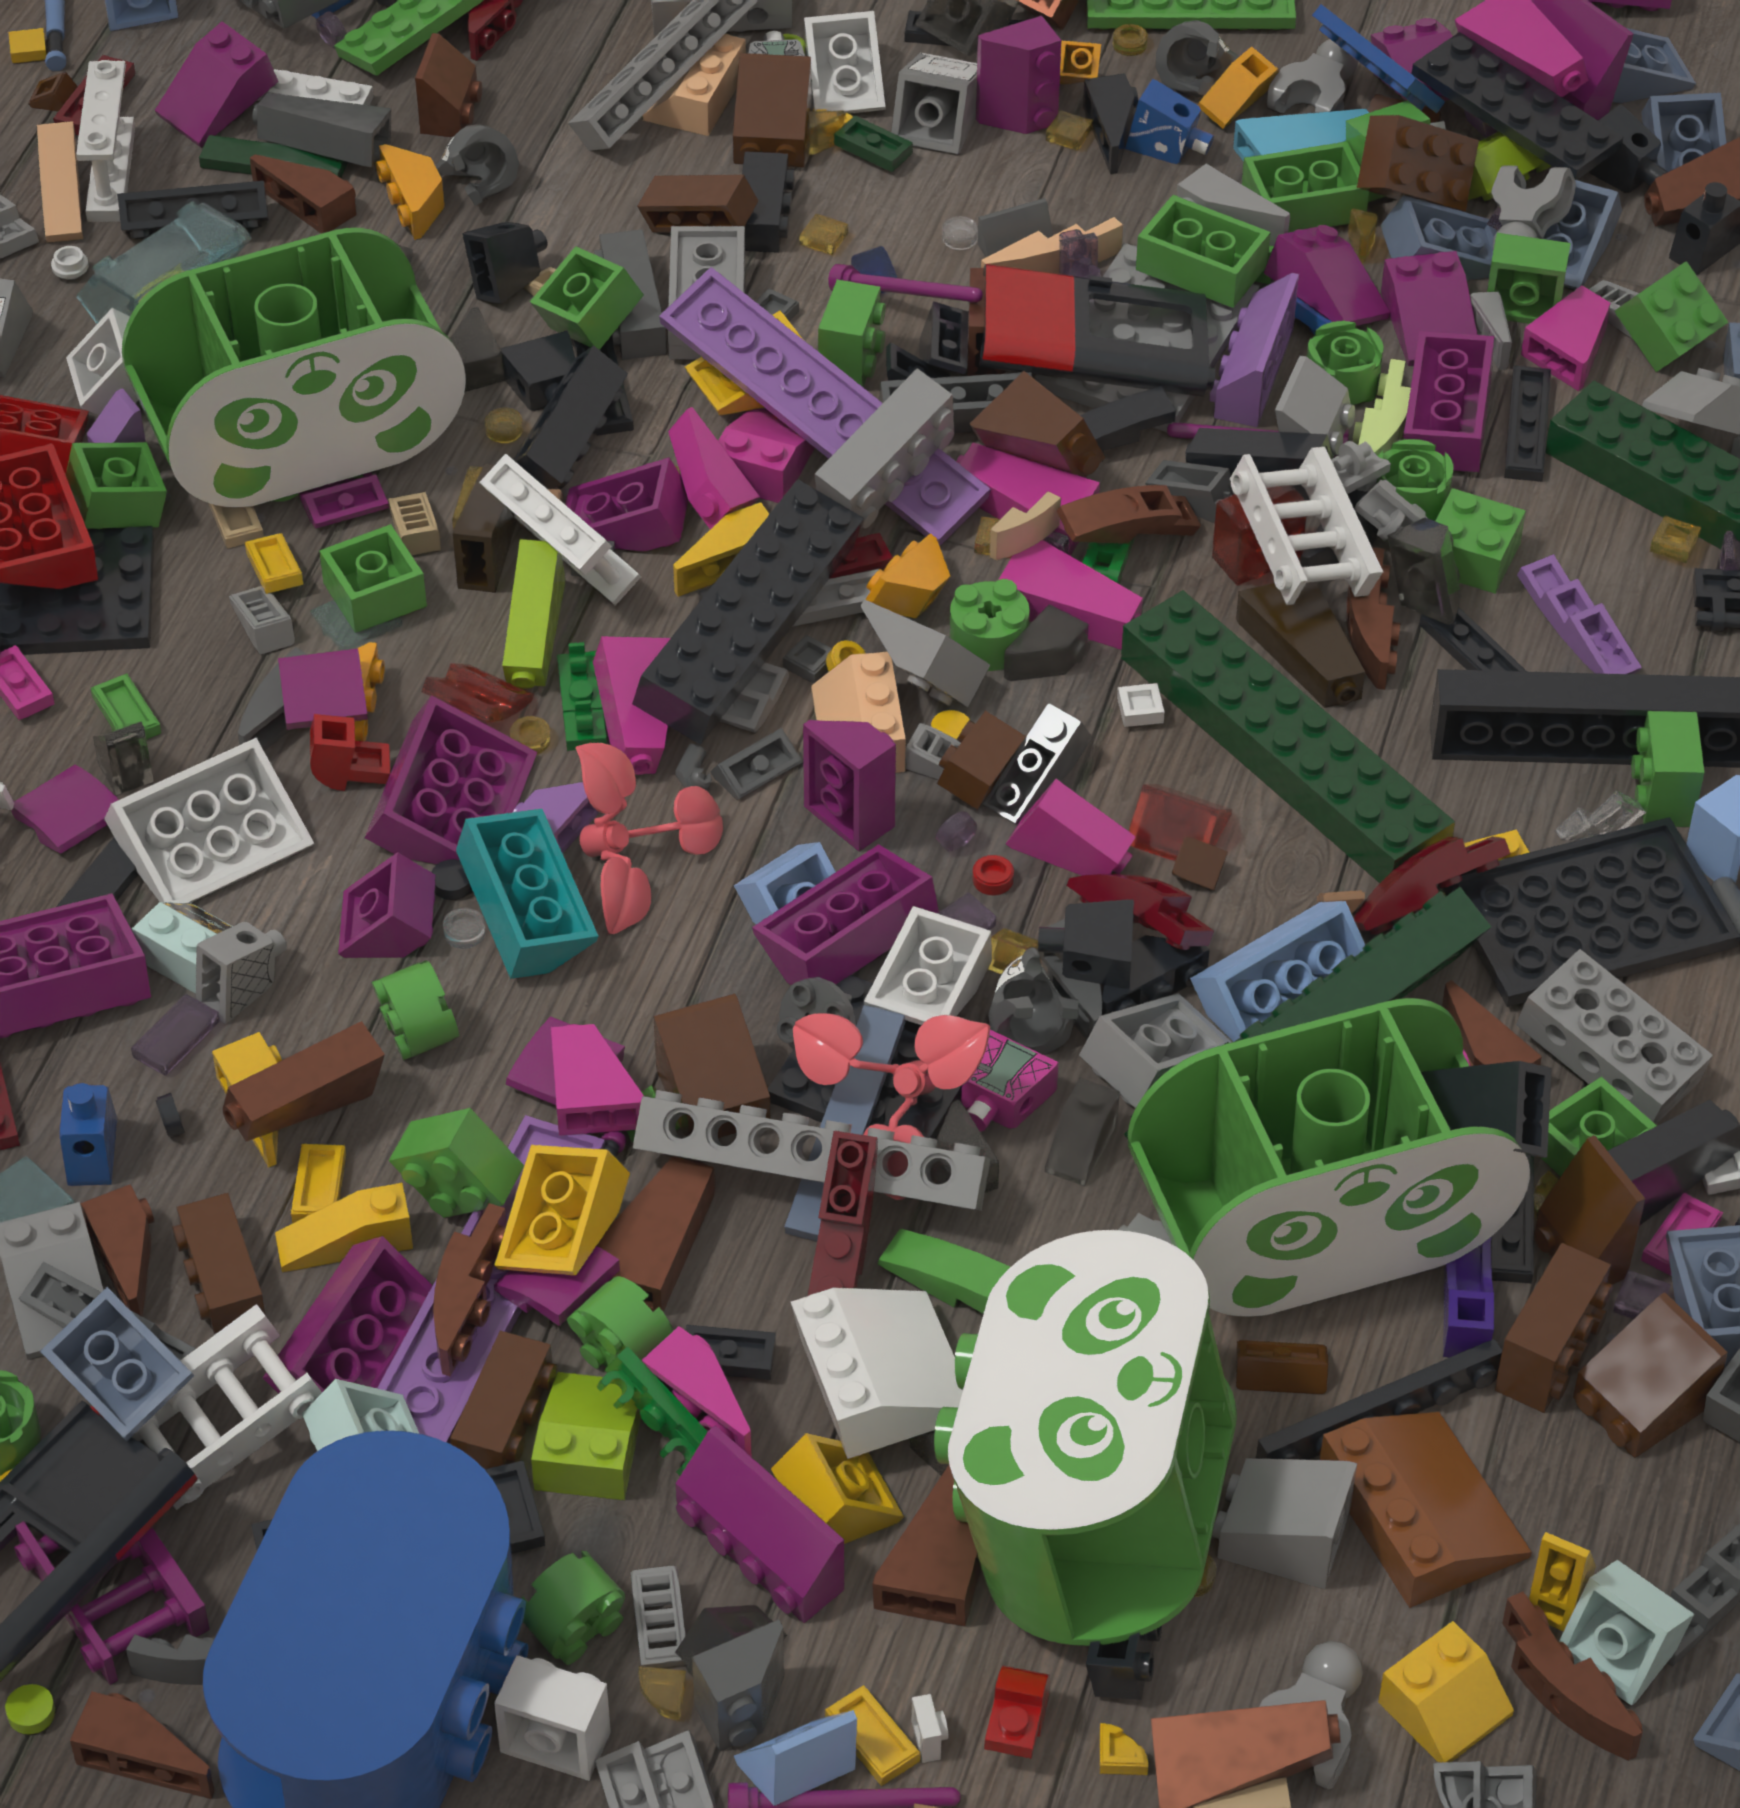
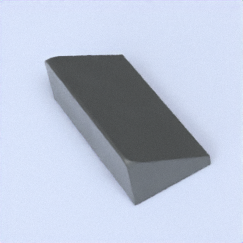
[978,198,1053,257]
[710,728,803,800]

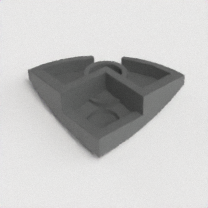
[1433,1761,1537,1808]

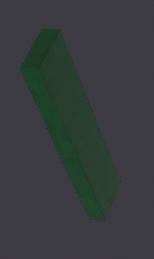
[199,135,348,178]

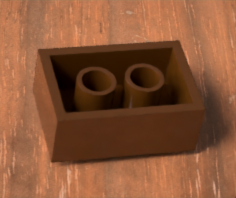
[1357,115,1479,212]
[1495,1242,1613,1413]

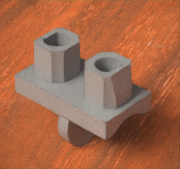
[1331,441,1391,494]
[1354,480,1434,553]

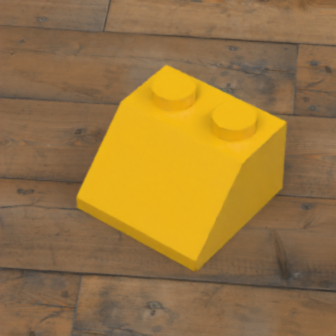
[771,1433,904,1544]
[1378,1621,1514,1762]

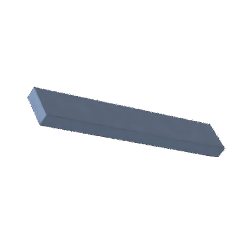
[784,1005,905,1241]

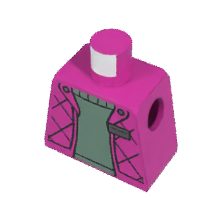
[961,1030,1059,1132]

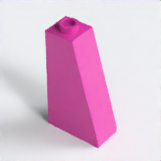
[1455,0,1589,97]
[956,442,1100,556]
[999,540,1143,650]
[593,636,670,775]

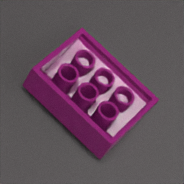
[1531,0,1634,120]
[364,695,537,864]
[0,893,151,1038]

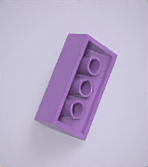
[1210,273,1299,427]

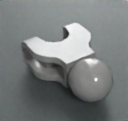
[1267,39,1359,113]
[1492,165,1576,250]
[1259,1641,1363,1790]

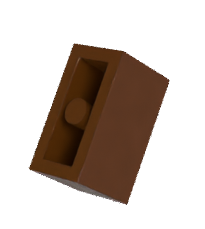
[937,710,1026,810]

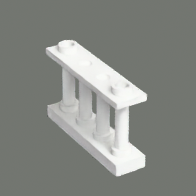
[76,60,135,222]
[1230,447,1383,605]
[479,454,641,606]
[132,1304,322,1510]

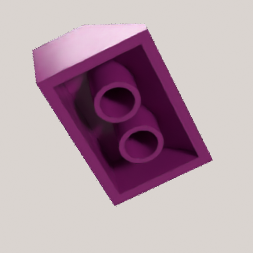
[976,16,1062,134]
[803,720,896,852]

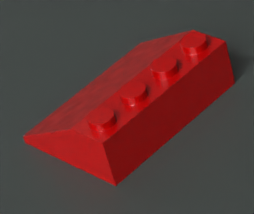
[0,395,89,475]
[0,444,98,589]

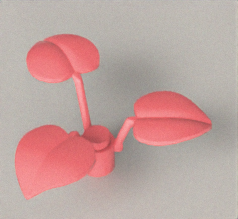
[576,743,723,935]
[793,1013,990,1200]

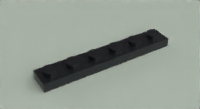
[1256,1338,1502,1460]

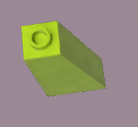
[502,539,566,689]

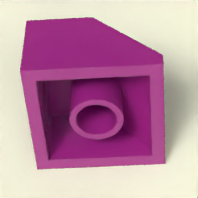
[338,852,436,958]

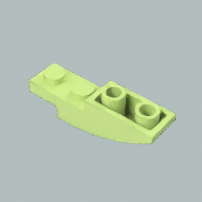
[1353,359,1411,456]

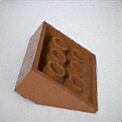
[1320,1412,1532,1608]

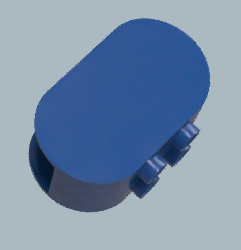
[203,1430,528,1808]

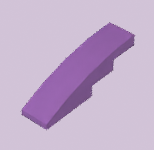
[1517,554,1642,674]

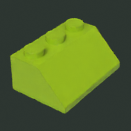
[1468,132,1552,201]

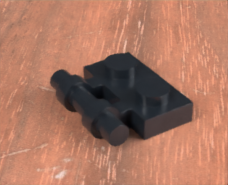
[1693,568,1740,632]

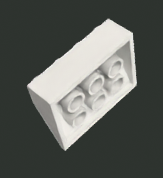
[104,738,315,903]
[791,1288,963,1459]

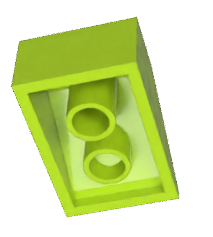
[531,1372,641,1500]

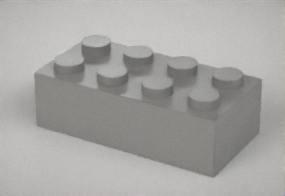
[815,368,954,528]

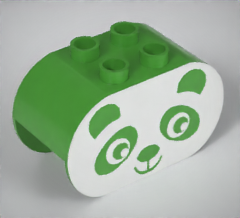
[122,228,466,507]
[1128,998,1530,1316]
[934,1230,1237,1646]

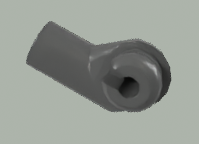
[675,744,712,791]

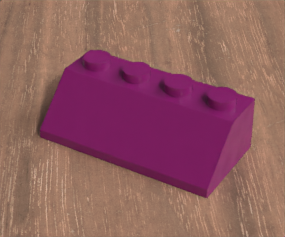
[1404,331,1494,472]
[752,844,939,985]
[262,1236,433,1394]
[676,1425,845,1623]

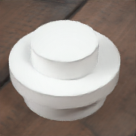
[51,246,89,279]

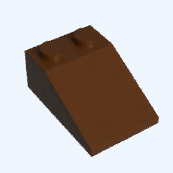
[1534,1135,1645,1285]

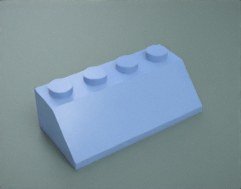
[1190,901,1365,1042]

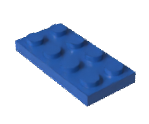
[1312,4,1445,113]

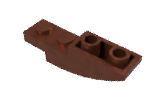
[1056,485,1201,544]
[1346,547,1400,690]
[433,1203,507,1377]
[1502,1591,1643,1761]

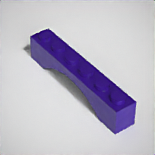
[1443,1237,1494,1358]

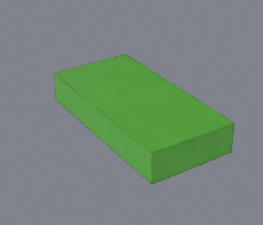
[91,673,161,748]

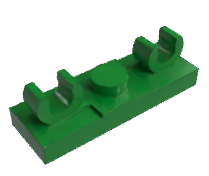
[557,642,607,751]
[597,1346,708,1476]

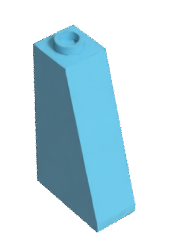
[1233,109,1369,162]

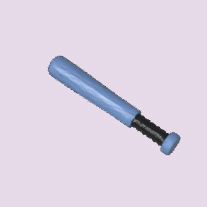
[45,0,67,71]

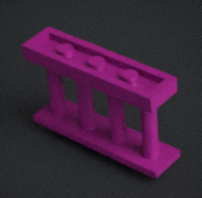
[14,1521,210,1685]

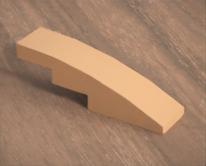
[37,121,83,243]
[981,217,1123,275]

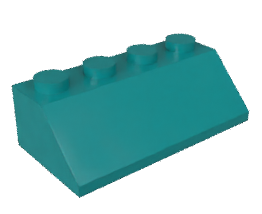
[456,809,599,979]

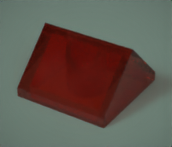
[1129,784,1232,861]

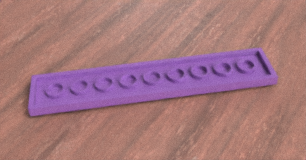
[659,267,990,546]
[377,1115,605,1444]

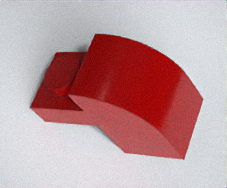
[310,714,390,791]
[984,1665,1050,1759]

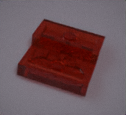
[421,663,534,723]

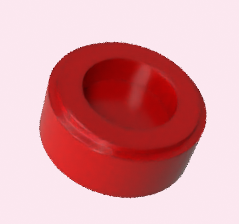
[972,855,1014,896]

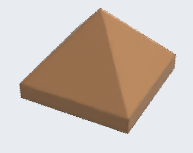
[1317,890,1365,914]

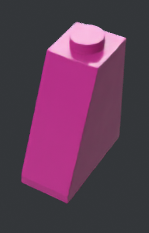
[1521,285,1611,391]
[1005,779,1136,876]
[551,1024,644,1136]

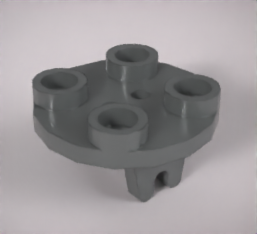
[776,977,856,1051]

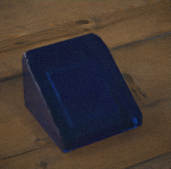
[851,246,898,294]

